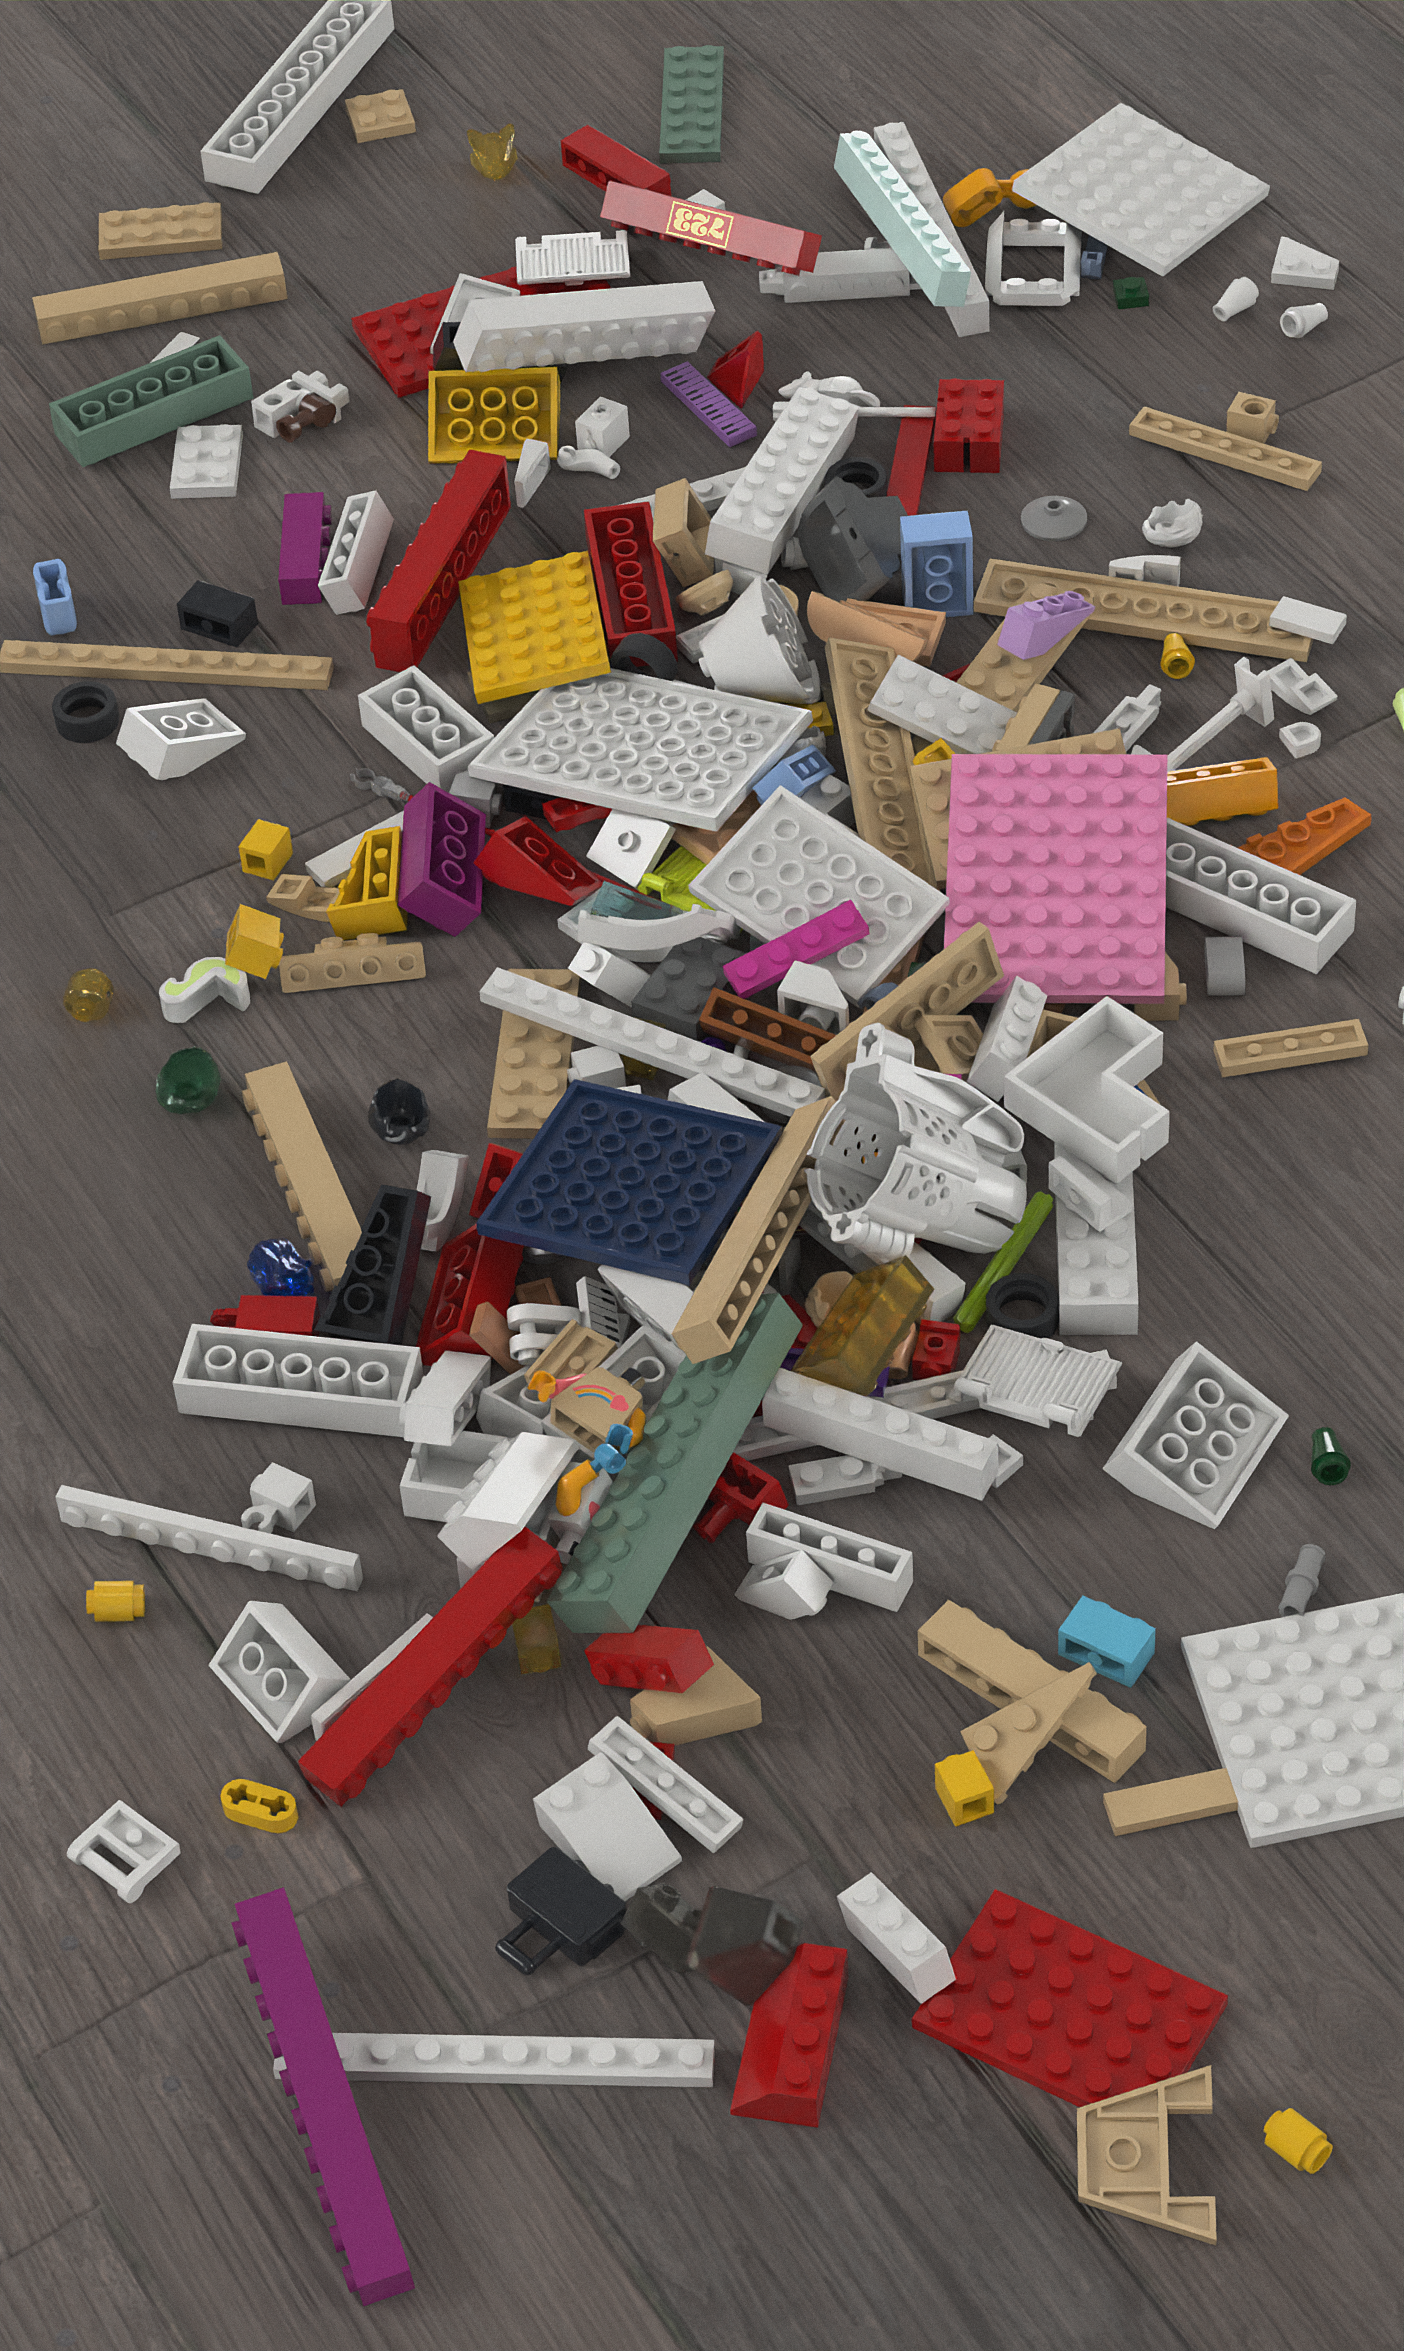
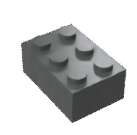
[631,937,747,1042]

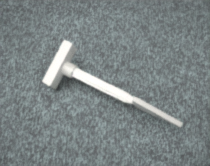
[1131,657,1274,772]

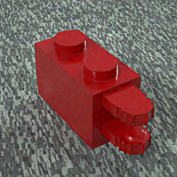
[210,1295,320,1337]

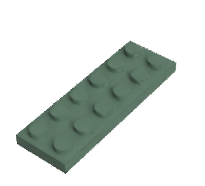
[659,45,724,164]

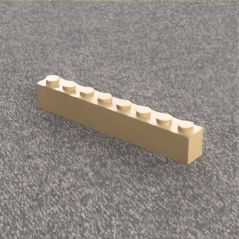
[32,252,288,345]
[242,1061,362,1292]

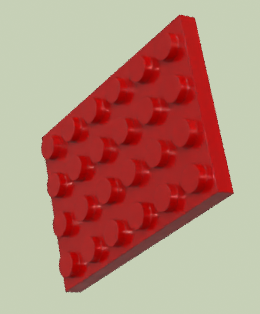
[912,1889,1228,2107]

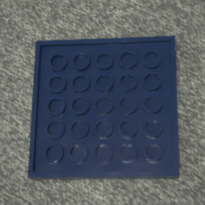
[476,1079,782,1286]

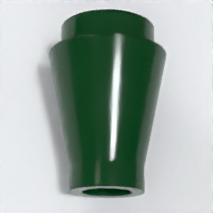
[1311,1427,1351,1486]

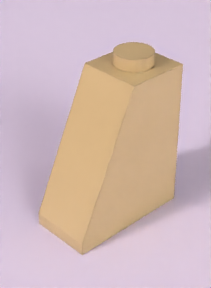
[630,1646,762,1745]

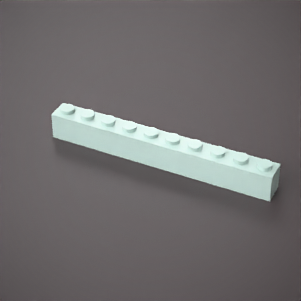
[834,131,971,307]

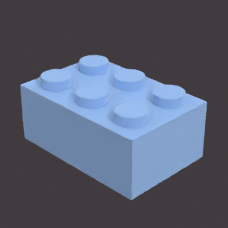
[900,511,973,617]

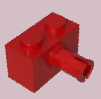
[694,1452,789,1543]

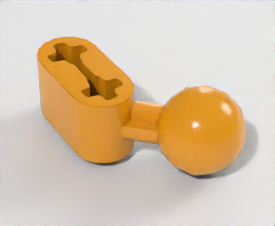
[943,168,1036,227]

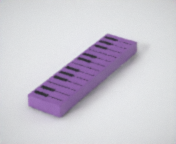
[661,361,757,447]

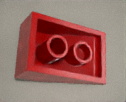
[473,816,605,906]

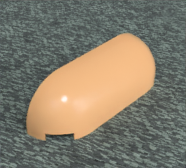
[807,591,928,662]

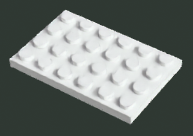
[688,785,950,1007]

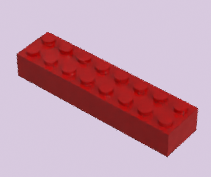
[366,449,511,672]

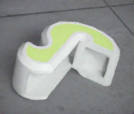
[159,957,250,1023]

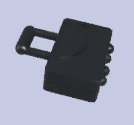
[495,1847,629,1975]

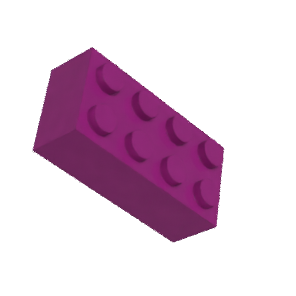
[397,782,486,937]

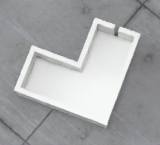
[1004,996,1169,1184]
[400,1431,576,1602]

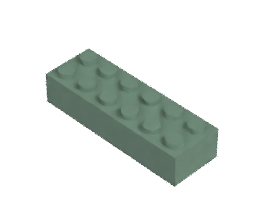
[49,335,253,468]

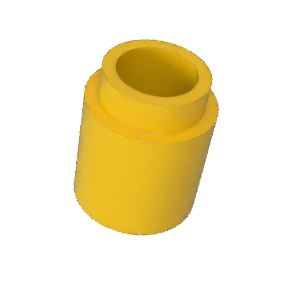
[86,1581,145,1622]
[1264,2108,1333,2174]

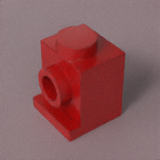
[912,1319,960,1380]

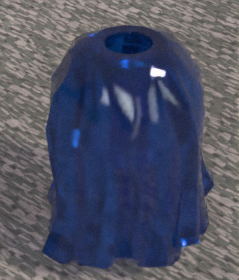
[247,1238,315,1296]

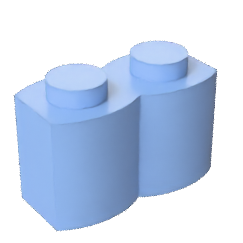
[33,559,77,636]

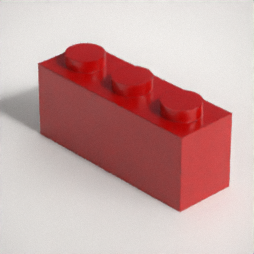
[584,1625,714,1693]

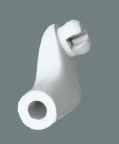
[557,446,620,479]

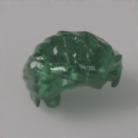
[155,1046,220,1115]

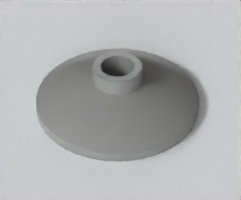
[1021,496,1087,541]

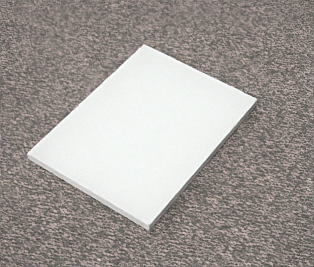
[468,668,813,832]

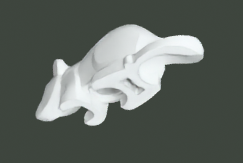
[778,371,880,407]

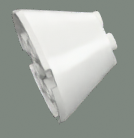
[699,574,821,704]

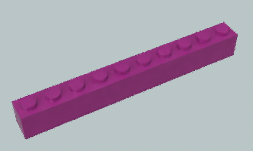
[231,1887,415,2307]

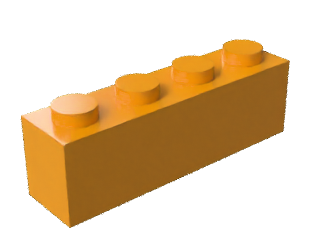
[1167,757,1278,826]

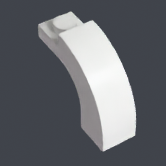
[417,1150,469,1252]

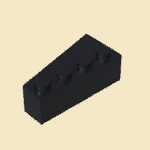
[315,1184,431,1345]

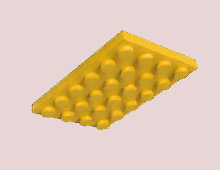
[458,551,611,704]

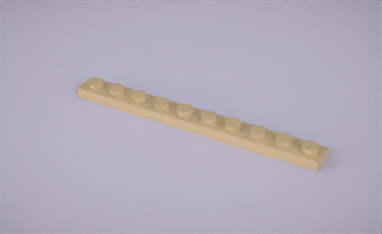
[0,640,334,690]

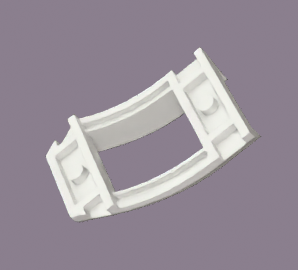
[985,211,1082,306]
[577,904,741,962]

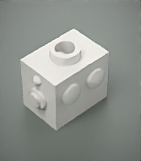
[575,396,630,457]

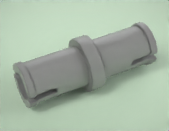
[1278,1544,1326,1617]

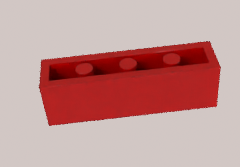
[560,125,671,196]

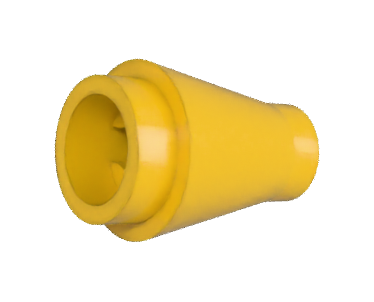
[1161,633,1195,679]

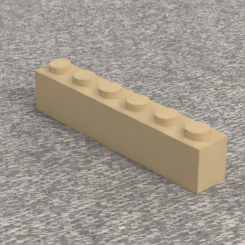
[918,1600,1146,1783]

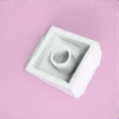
[476,1366,552,1438]

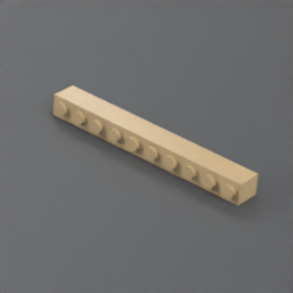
[671,1096,846,1364]

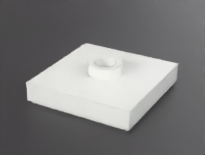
[586,809,676,889]

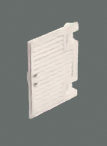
[515,230,630,286]
[948,1324,1122,1437]

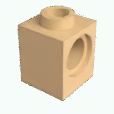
[1226,392,1279,444]

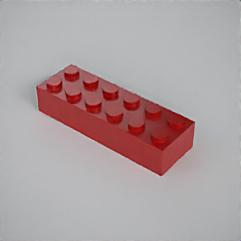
[584,501,678,667]

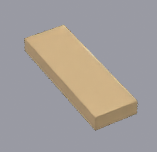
[1103,1768,1238,1836]

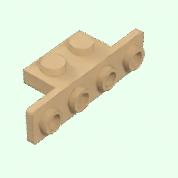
[279,933,426,993]

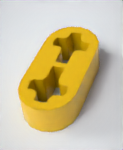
[220,1779,298,1833]

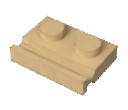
[524,1319,618,1384]

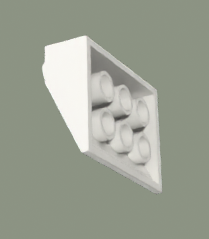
[1103,1341,1289,1529]

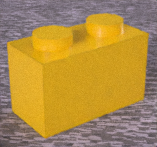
[225,904,284,979]

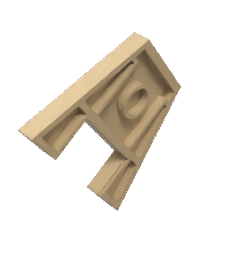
[1077,2065,1217,2246]

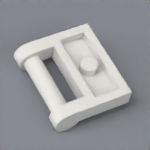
[67,1800,181,1903]

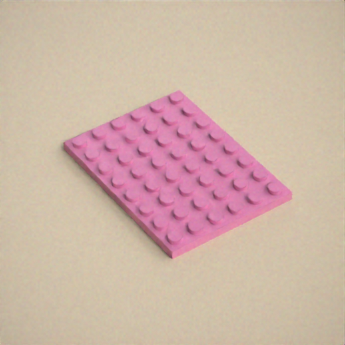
[944,754,1167,1004]

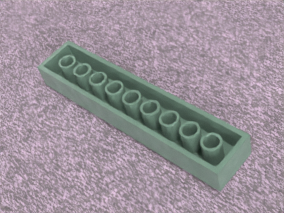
[547,1293,803,1633]

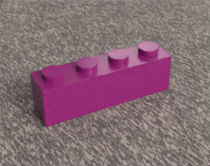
[278,492,333,605]

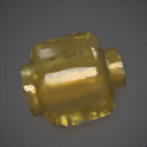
[63,968,114,1022]

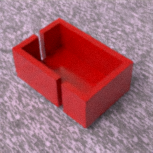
[934,378,1004,473]

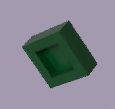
[1113,277,1149,309]

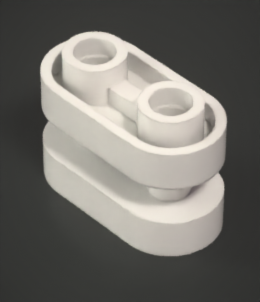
[507,1303,581,1366]

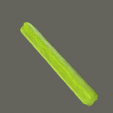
[953,1191,1053,1333]

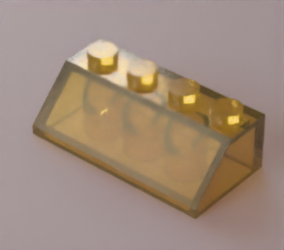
[790,1255,935,1396]

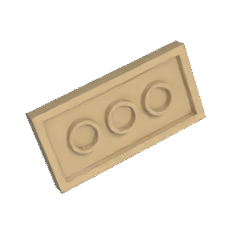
[98,202,222,260]

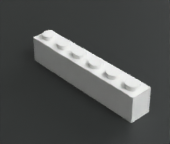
[762,1368,998,1501]

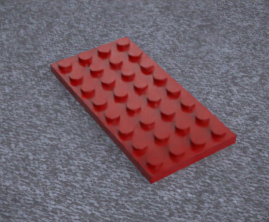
[351,267,611,398]

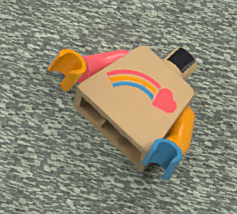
[527,1367,646,1454]

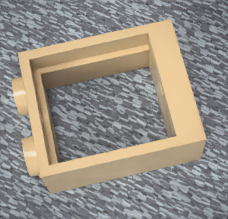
[653,478,714,587]

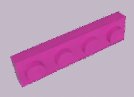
[723,900,870,999]

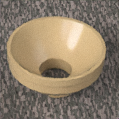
[675,569,733,616]

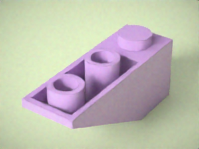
[997,591,1095,660]

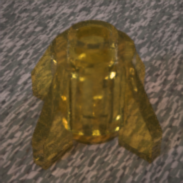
[467,123,518,180]

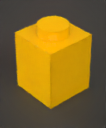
[238,819,293,881]
[935,1750,994,1827]

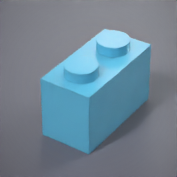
[1058,1595,1156,1688]

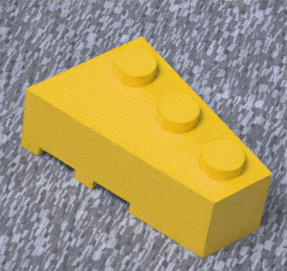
[326,826,408,940]

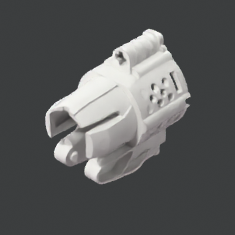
[804,1023,1027,1264]

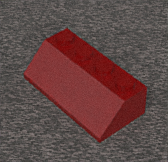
[416,1224,524,1366]
[730,1943,849,2128]

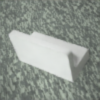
[1049,1155,1133,1232]

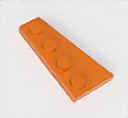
[1237,797,1371,875]

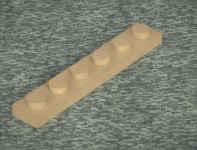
[1129,406,1322,491]

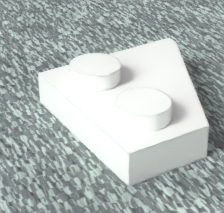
[1271,237,1339,290]

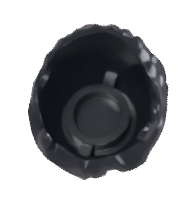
[368,1078,430,1145]

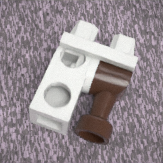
[251,371,349,443]

